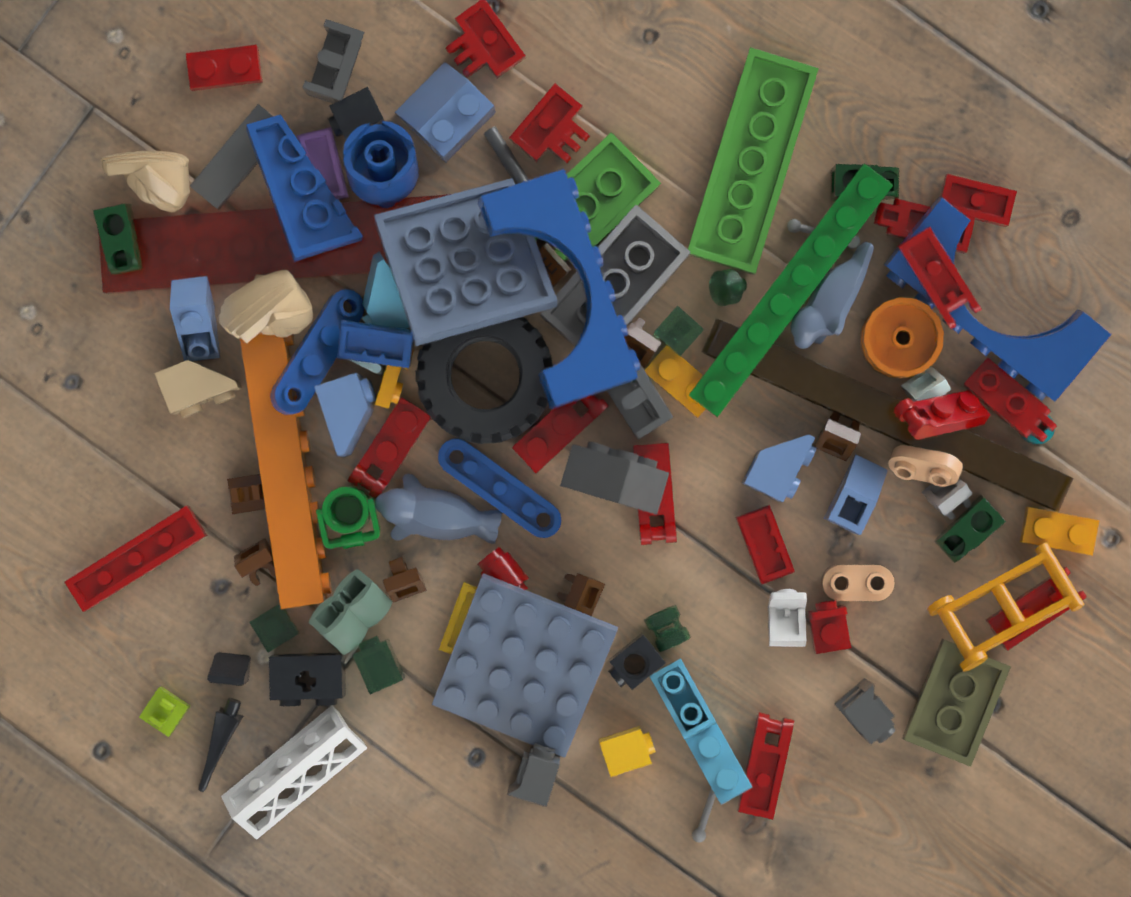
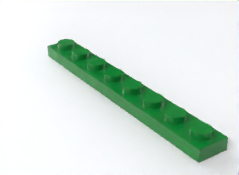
[688,163,893,417]

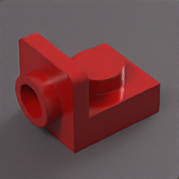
[807,600,851,654]

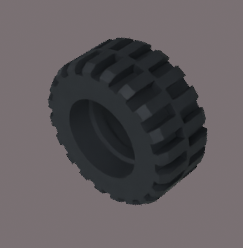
[415,317,553,444]

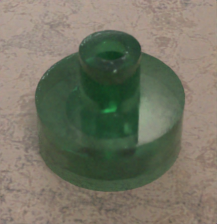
[709,269,747,306]

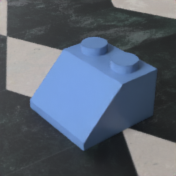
[395,62,496,163]
[314,373,377,457]

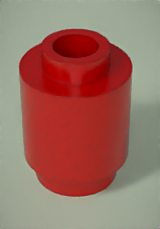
[477,547,529,590]

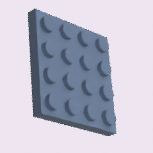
[374,178,557,346]
[432,573,618,758]

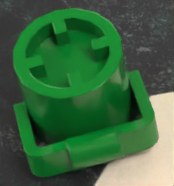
[316,487,380,549]

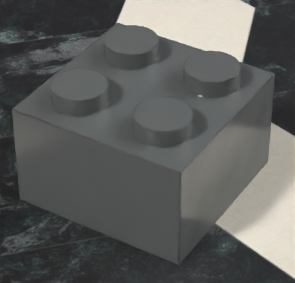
[560,441,669,514]

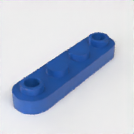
[270,289,364,415]
[438,439,561,538]

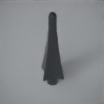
[198,698,244,792]

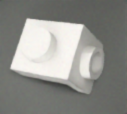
[768,589,807,647]

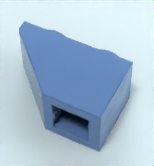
[170,276,220,361]
[742,434,817,502]
[823,454,888,535]

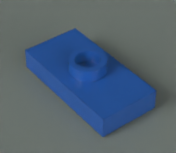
[337,320,414,368]

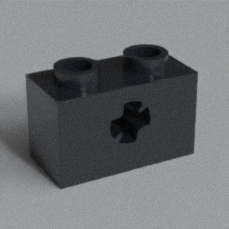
[269,652,346,707]

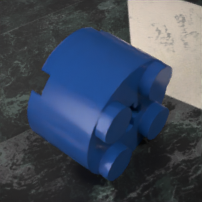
[343,121,419,208]

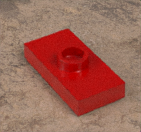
[735,505,795,585]

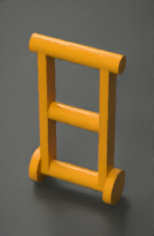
[927,543,1085,672]

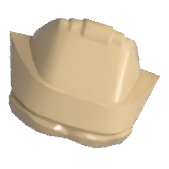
[101,151,190,212]
[218,270,313,343]

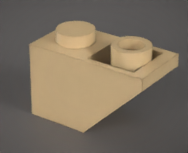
[154,360,242,418]

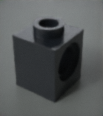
[327,87,385,139]
[608,633,666,690]

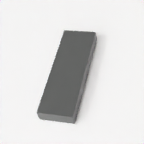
[190,104,274,210]

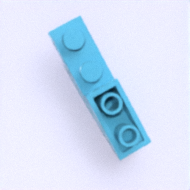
[650,658,753,805]

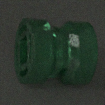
[644,605,691,652]

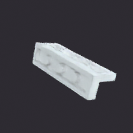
[221,705,367,839]

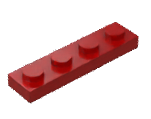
[64,505,207,612]

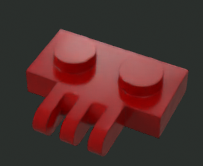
[445,0,526,78]
[509,83,590,164]

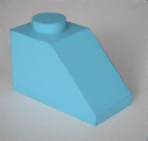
[362,252,409,329]

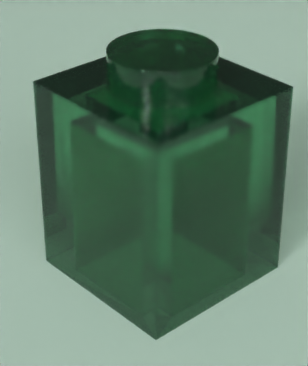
[353,635,405,694]

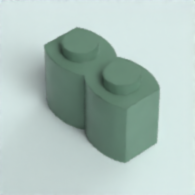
[309,569,393,655]

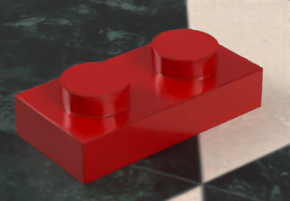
[186,45,263,91]
[940,174,1017,227]

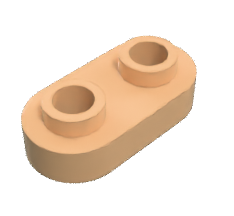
[888,445,963,487]
[821,565,895,601]

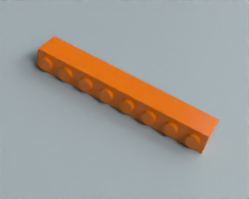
[240,332,332,609]

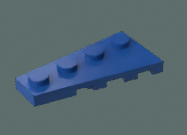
[246,114,364,262]

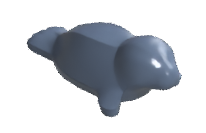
[790,242,874,349]
[375,474,502,544]

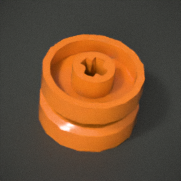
[860,297,944,379]

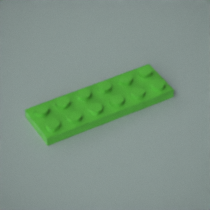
[688,47,819,275]

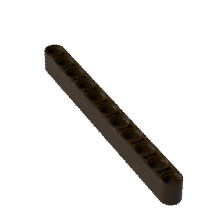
[701,319,1074,512]

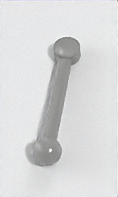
[787,219,860,249]
[692,788,716,843]

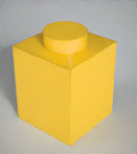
[599,725,656,777]

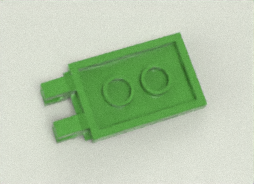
[534,132,661,262]

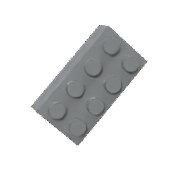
[540,205,691,346]

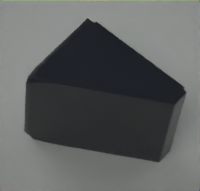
[207,652,251,686]

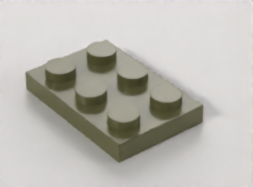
[902,639,1011,767]

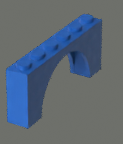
[478,169,640,409]
[883,197,1112,402]

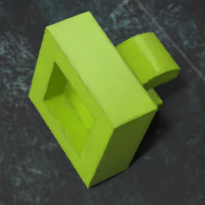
[139,686,190,737]

